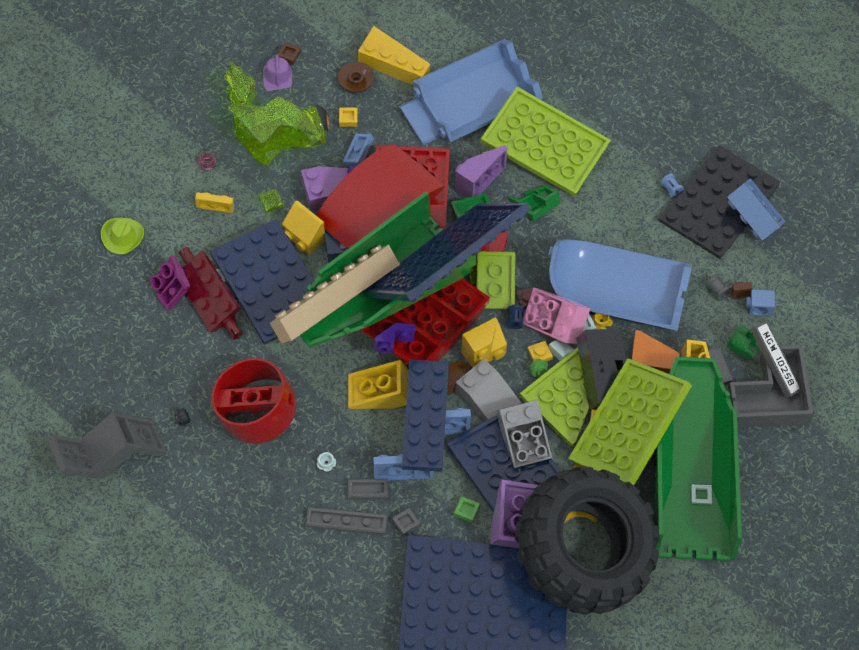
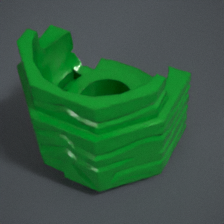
[727,324,760,360]

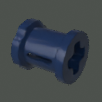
[506,305,524,329]

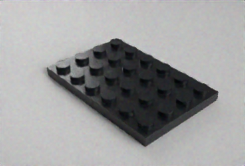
[658,145,781,259]

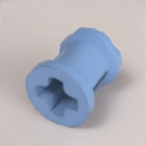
[660,174,684,198]

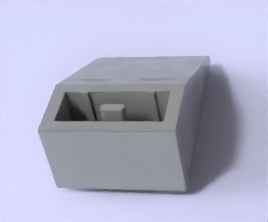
[496,400,552,468]

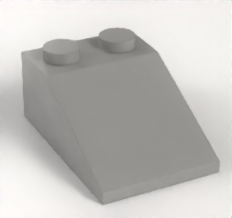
[455,359,521,421]

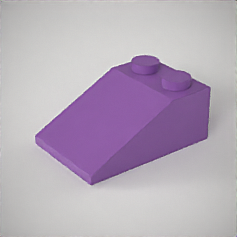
[454,145,508,198]
[301,166,348,211]
[490,480,538,548]

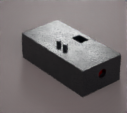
[576,329,626,411]

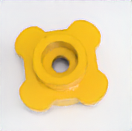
[591,313,613,329]

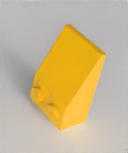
[348,360,409,409]

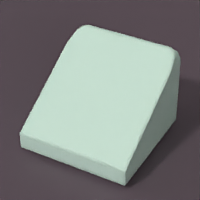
[549,340,574,361]

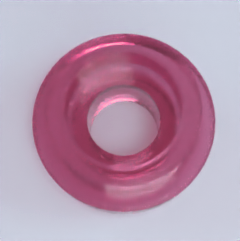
[198,152,217,170]

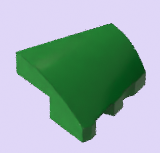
[508,185,561,221]

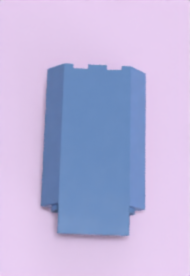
[399,39,543,145]

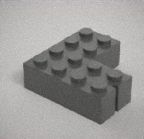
[728,345,813,428]

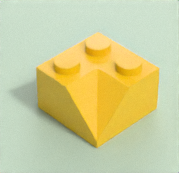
[461,317,507,368]

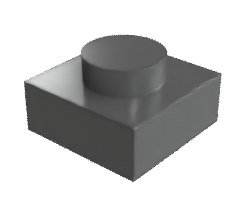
[392,508,420,537]

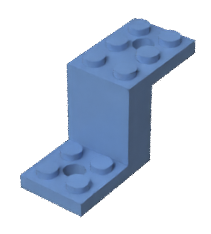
[373,408,471,481]

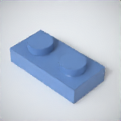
[343,133,374,167]

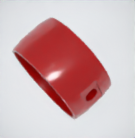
[212,358,297,444]

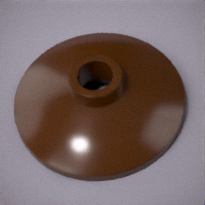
[338,62,374,92]

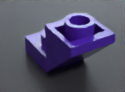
[374,323,416,353]

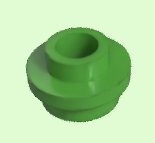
[530,359,548,378]

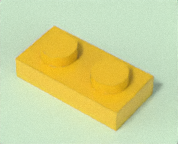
[195,192,234,213]

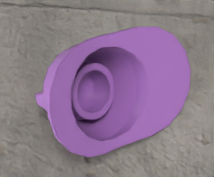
[263,54,292,91]

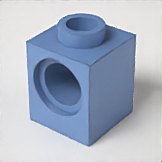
[746,289,775,316]

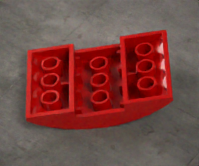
[316,144,445,249]
[360,278,491,365]

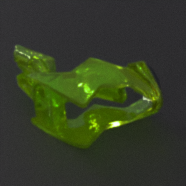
[224,61,329,167]

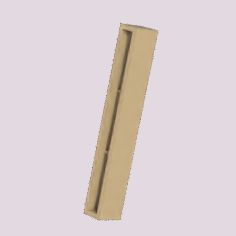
[270,245,400,343]

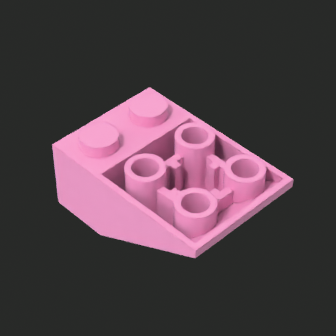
[522,288,590,344]

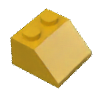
[282,201,325,255]

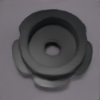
[174,408,191,427]

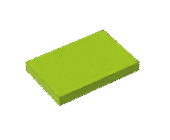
[477,251,515,309]

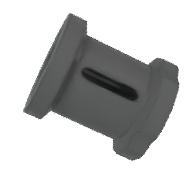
[706,275,731,301]

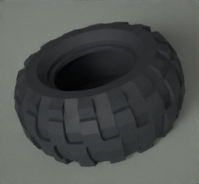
[515,467,660,615]

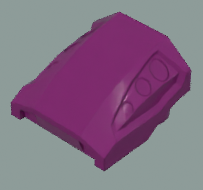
[150,255,190,310]

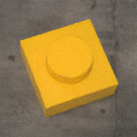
[339,108,358,127]
[527,341,553,361]

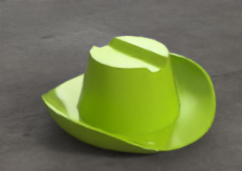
[101,218,144,254]

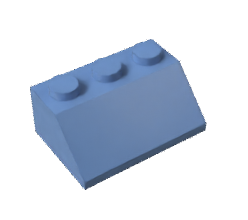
[727,178,785,241]

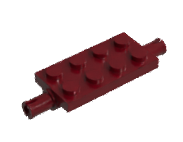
[179,247,243,340]

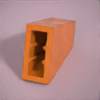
[631,330,680,374]

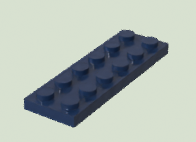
[402,360,449,472]

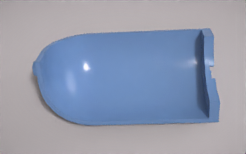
[548,239,693,331]

